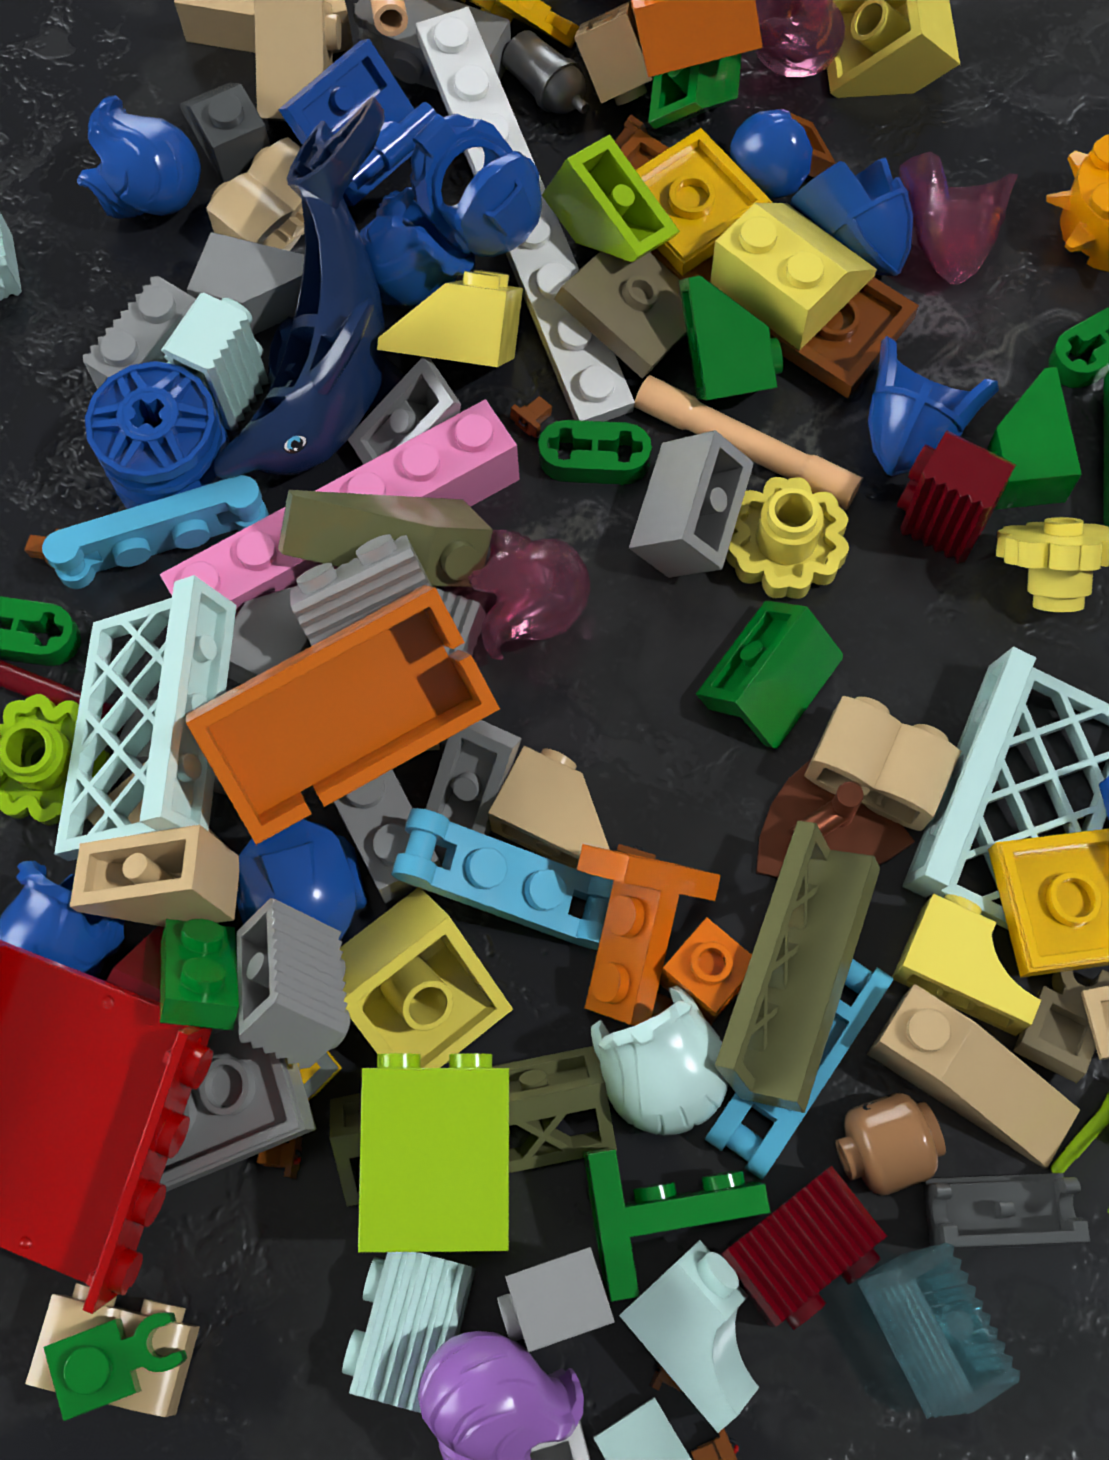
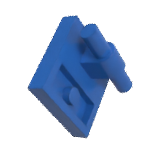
[278,39,437,206]

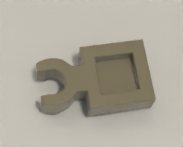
[1013,969,1109,1083]

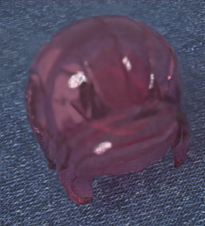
[754,0,846,77]
[468,530,591,660]

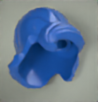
[77,95,201,219]
[359,187,476,309]
[0,861,125,978]

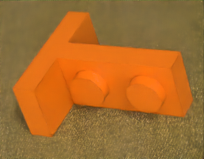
[577,844,721,1026]

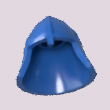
[790,157,913,276]
[868,336,999,476]

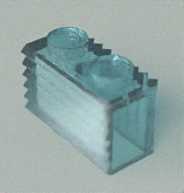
[857,1242,1020,1419]

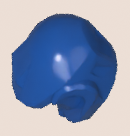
[410,114,542,257]
[237,818,367,940]

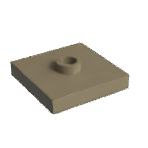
[554,251,687,379]

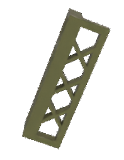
[715,821,880,1113]
[330,1046,617,1207]

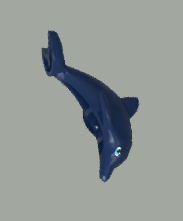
[213,96,405,479]

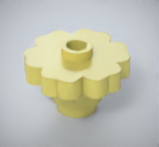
[726,477,849,599]
[996,517,1109,612]

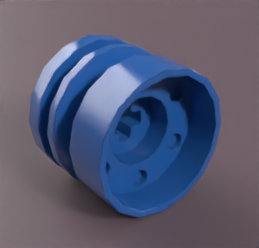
[85,361,230,509]

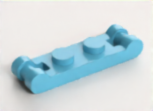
[42,475,269,589]
[391,808,613,950]
[705,959,894,1180]

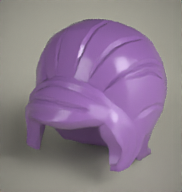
[418,1331,584,1460]

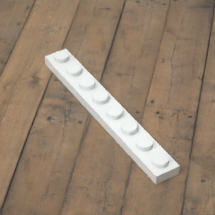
[416,6,635,422]

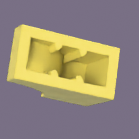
[892,894,1041,1036]

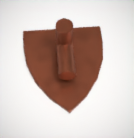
[756,758,915,879]

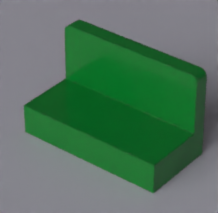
[696,600,843,748]

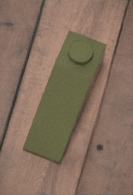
[278,490,493,587]

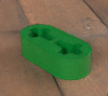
[1048,307,1109,388]
[538,420,652,485]
[0,596,81,666]

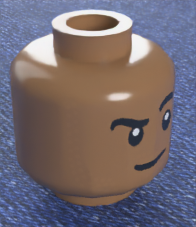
[836,1093,946,1196]

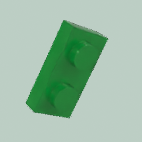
[160,919,239,1031]

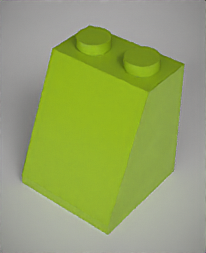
[358,1053,509,1252]

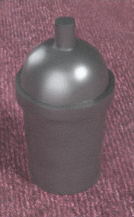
[502,30,589,114]

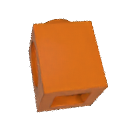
[659,917,752,1026]

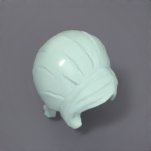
[591,985,728,1135]

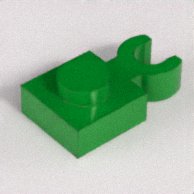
[43,1312,187,1421]

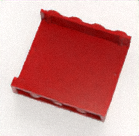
[0,940,213,1314]

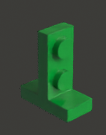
[582,1147,770,1302]

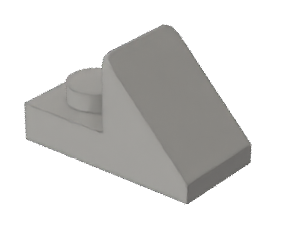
[348,357,461,464]
[426,720,522,836]

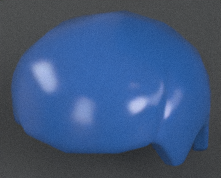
[730,109,813,200]

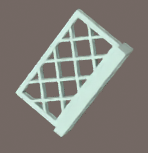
[54,575,237,861]
[902,647,1109,929]

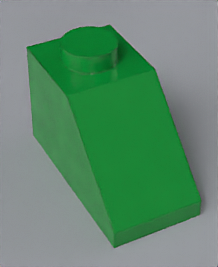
[648,54,742,129]
[679,276,783,400]
[986,367,1082,510]

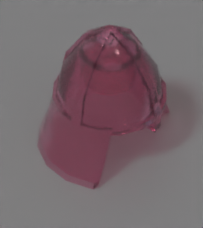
[898,151,1018,285]

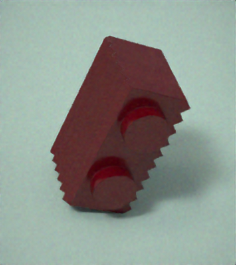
[897,430,1016,564]
[720,1166,887,1330]

